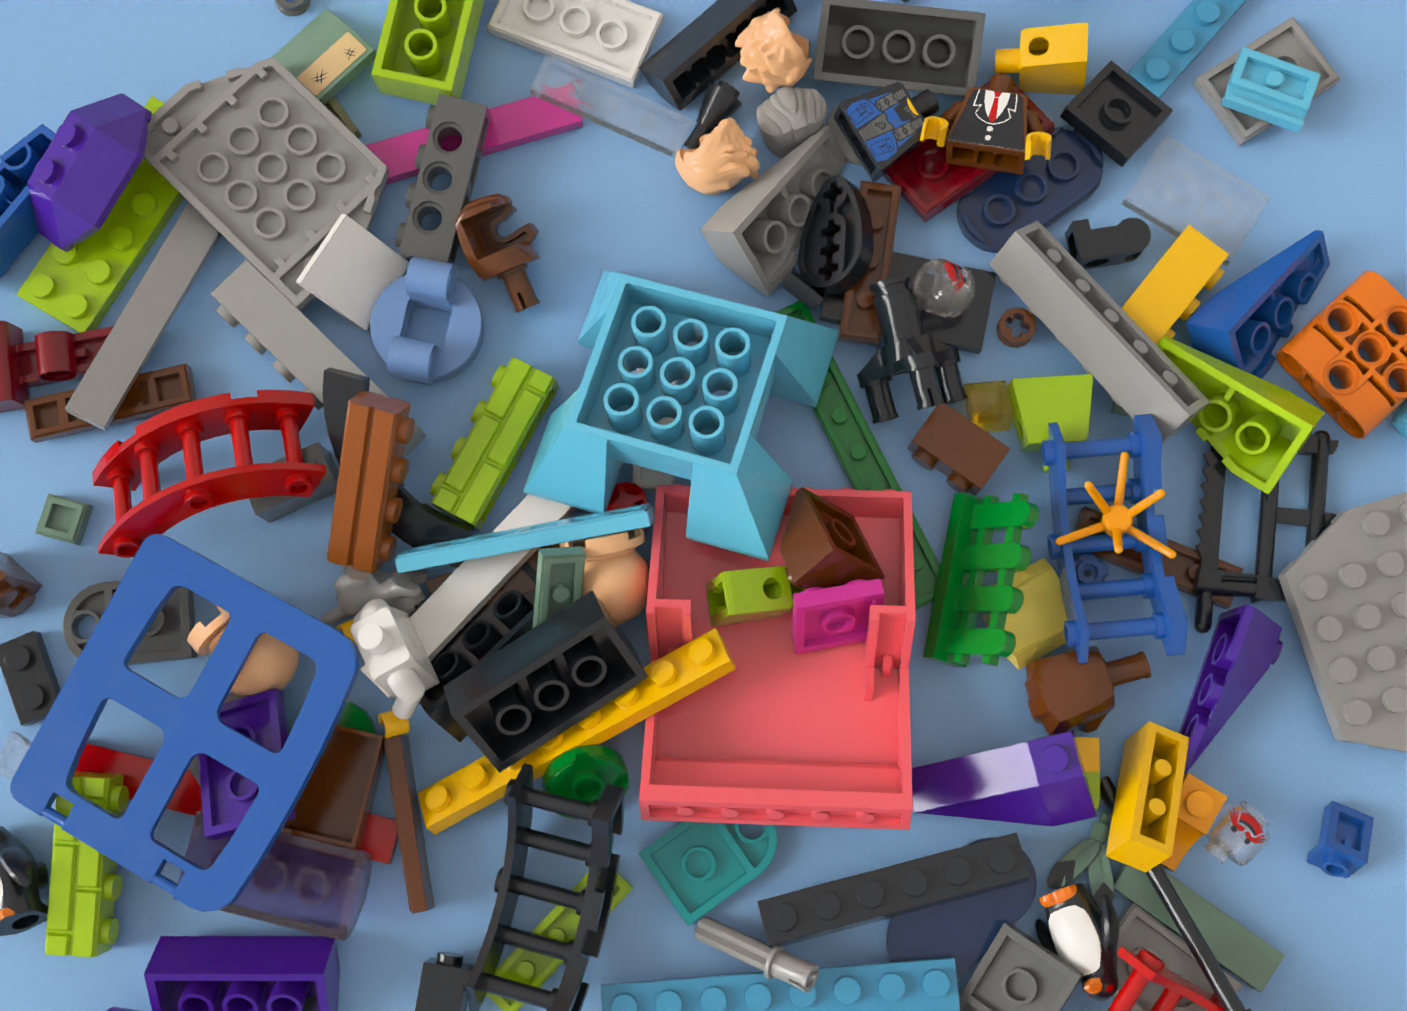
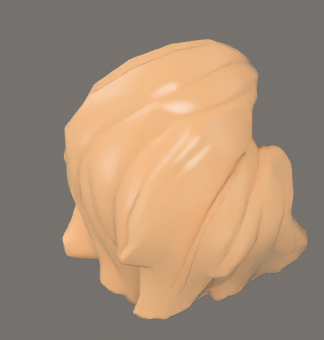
[735,8,812,93]
[675,117,760,195]

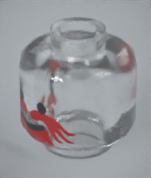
[913,259,975,317]
[1203,800,1270,866]

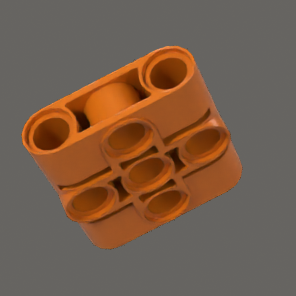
[1276,270,1407,439]

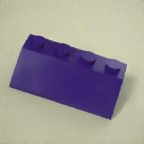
[144,936,340,1011]

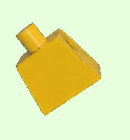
[995,23,1088,95]

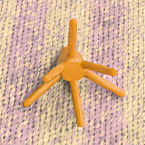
[1055,452,1176,559]

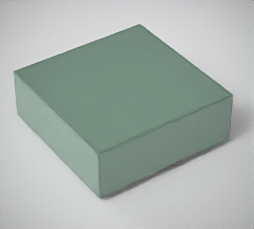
[35,493,93,546]

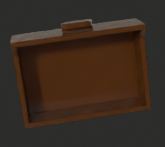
[281,725,386,849]

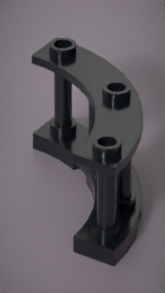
[463,763,624,1011]

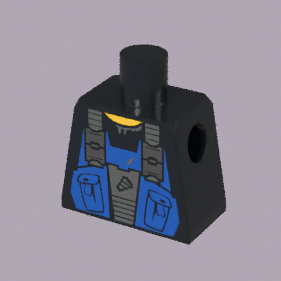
[833,82,939,182]

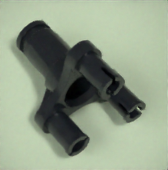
[857,274,968,424]

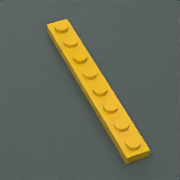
[417,628,736,835]

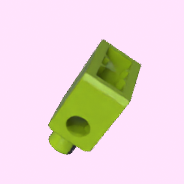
[1005,374,1093,473]
[705,566,806,627]

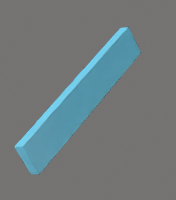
[395,503,655,573]

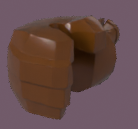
[454,193,540,313]
[1025,646,1151,735]

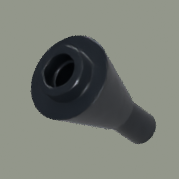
[684,80,742,149]

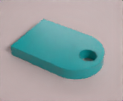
[638,822,777,926]

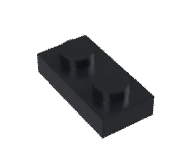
[0,631,61,726]

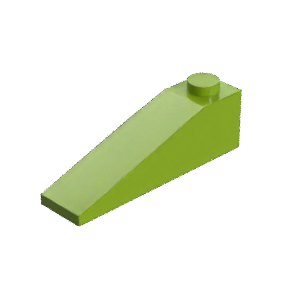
[1157,335,1325,495]

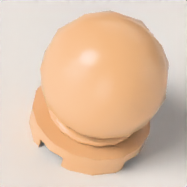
[559,528,650,625]
[187,606,299,697]

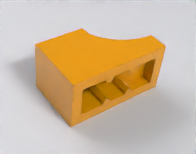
[1160,773,1227,872]

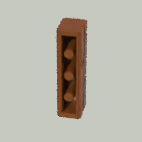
[327,391,415,573]

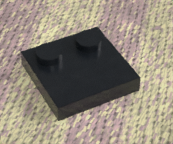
[1060,60,1173,167]

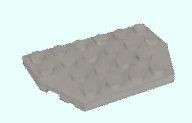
[144,57,390,311]
[1278,492,1407,752]

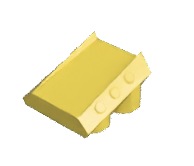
[980,558,1067,670]

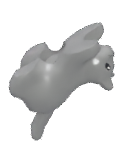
[319,566,429,625]

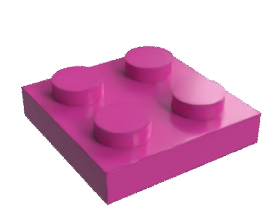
[792,578,885,654]

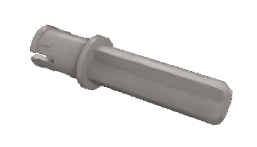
[694,917,819,993]

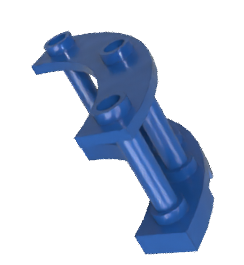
[1041,414,1188,664]

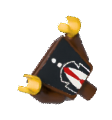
[920,74,1052,175]

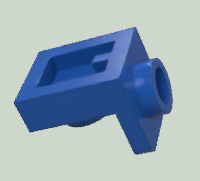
[1307,800,1374,878]

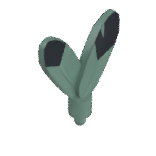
[1047,812,1115,907]

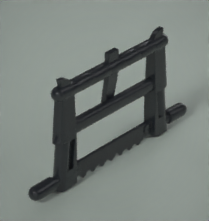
[1192,430,1339,634]

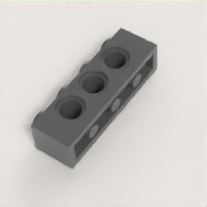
[395,93,491,264]

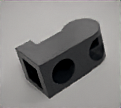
[1065,218,1151,270]

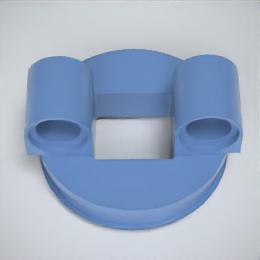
[370,256,484,384]

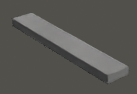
[65,202,221,431]

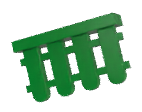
[923,492,1039,668]

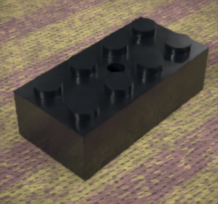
[444,590,648,773]

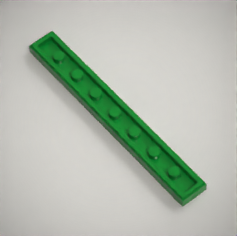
[775,301,940,610]

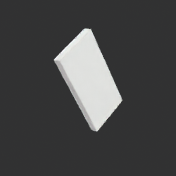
[487,0,664,89]

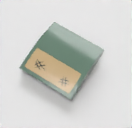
[271,9,376,105]

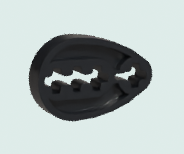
[798,175,874,294]

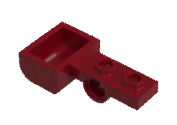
[0,321,114,413]

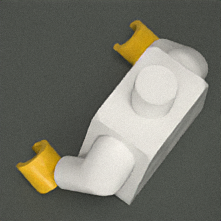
[337,599,440,739]

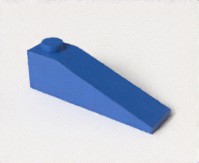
[1186,230,1330,379]

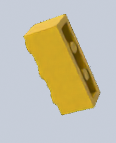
[1121,225,1229,345]
[1105,721,1189,873]

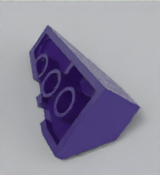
[1179,604,1283,774]

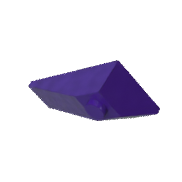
[912,730,1097,827]

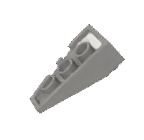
[700,126,846,296]

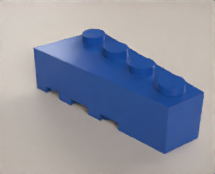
[0,124,56,278]

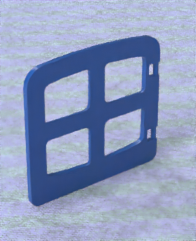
[10,534,360,912]

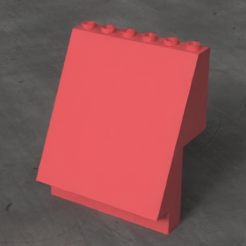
[639,484,916,830]

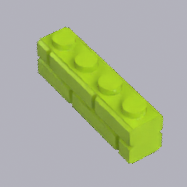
[430,357,559,531]
[45,772,129,957]

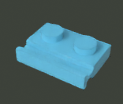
[1220,46,1321,133]

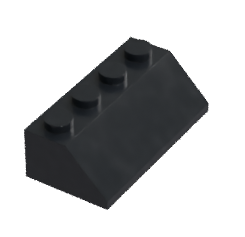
[419,562,537,742]

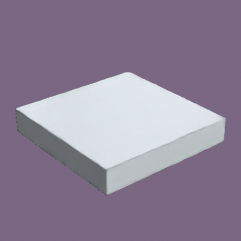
[296,214,409,330]

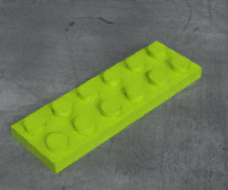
[16,96,184,333]

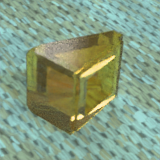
[964,380,1013,433]

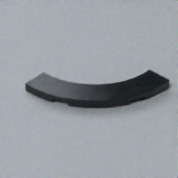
[322,367,474,568]

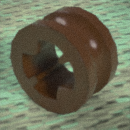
[997,307,1036,348]

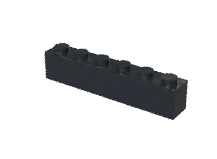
[757,832,1030,947]

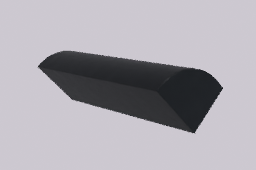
[639,0,798,111]

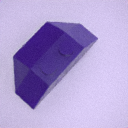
[27,93,152,252]

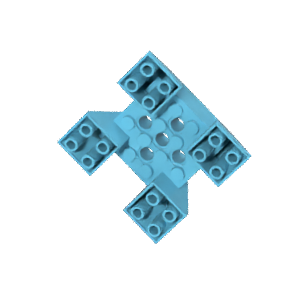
[523,270,839,561]

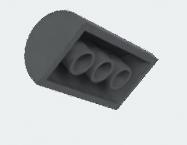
[813,0,986,97]

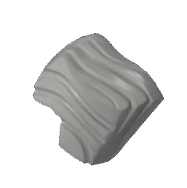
[756,87,827,158]

